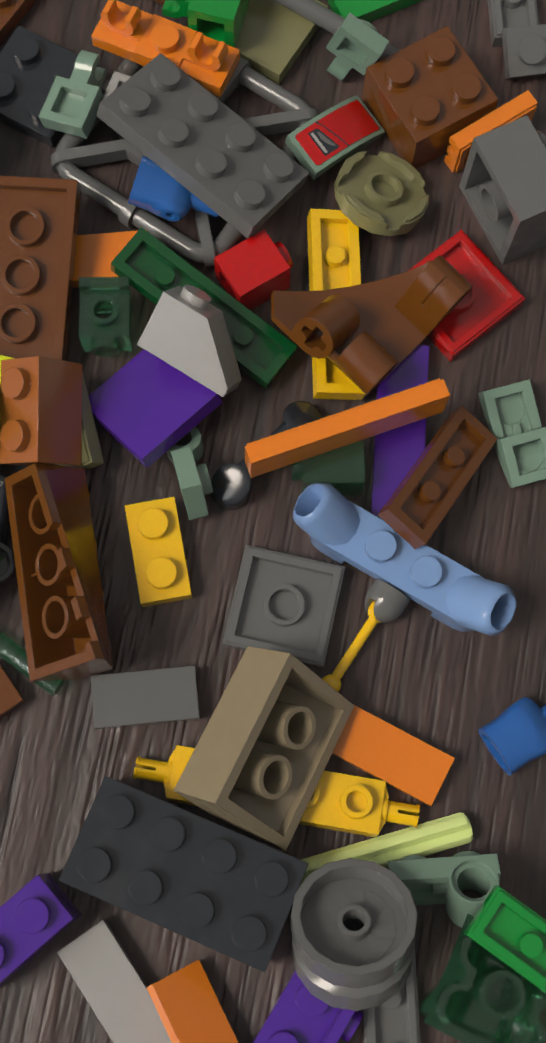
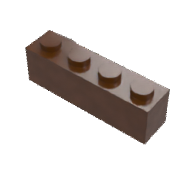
[5,463,113,682]

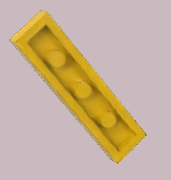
[307,208,366,400]

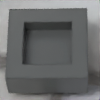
[502,24,546,79]

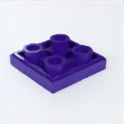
[89,349,222,468]

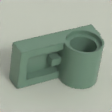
[387,851,501,929]

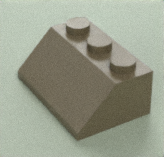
[174,646,354,851]

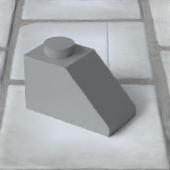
[137,285,242,397]

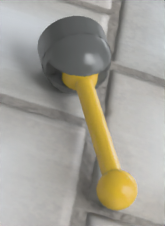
[322,578,410,692]

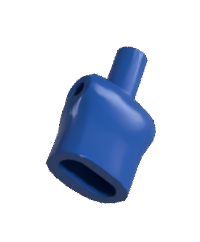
[128,156,218,221]
[478,697,546,776]

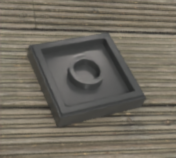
[222,545,345,669]

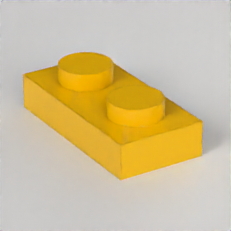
[124,497,192,607]

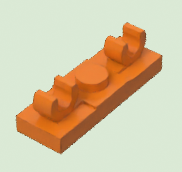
[91,0,240,98]

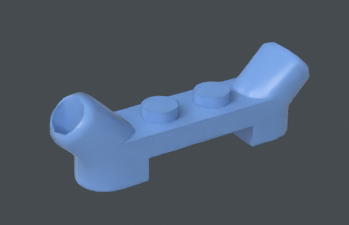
[293,481,516,636]

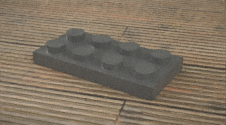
[97,53,309,238]

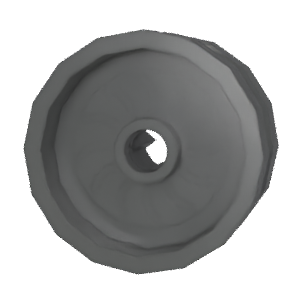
[291,858,417,1011]

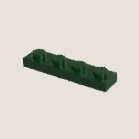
[110,227,297,389]

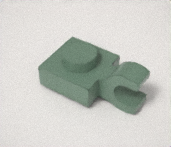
[326,13,389,81]
[38,50,107,139]
[166,427,213,520]

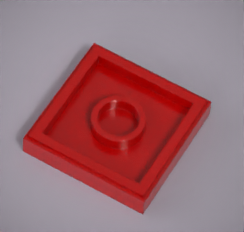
[408,229,526,362]

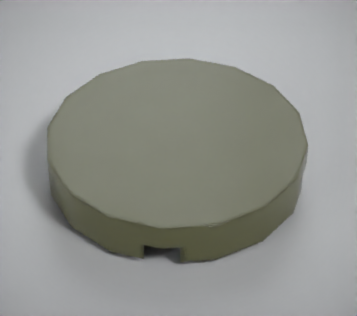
[334,151,429,237]

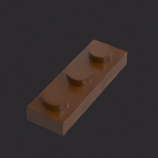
[378,405,498,549]

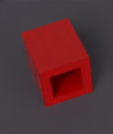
[214,229,293,310]

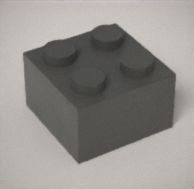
[459,115,546,265]

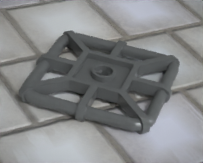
[50,56,319,267]

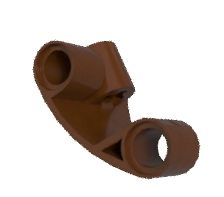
[271,255,473,395]

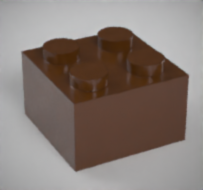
[362,26,499,169]

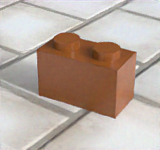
[0,356,82,466]

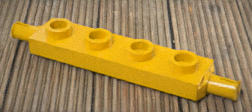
[133,745,420,838]

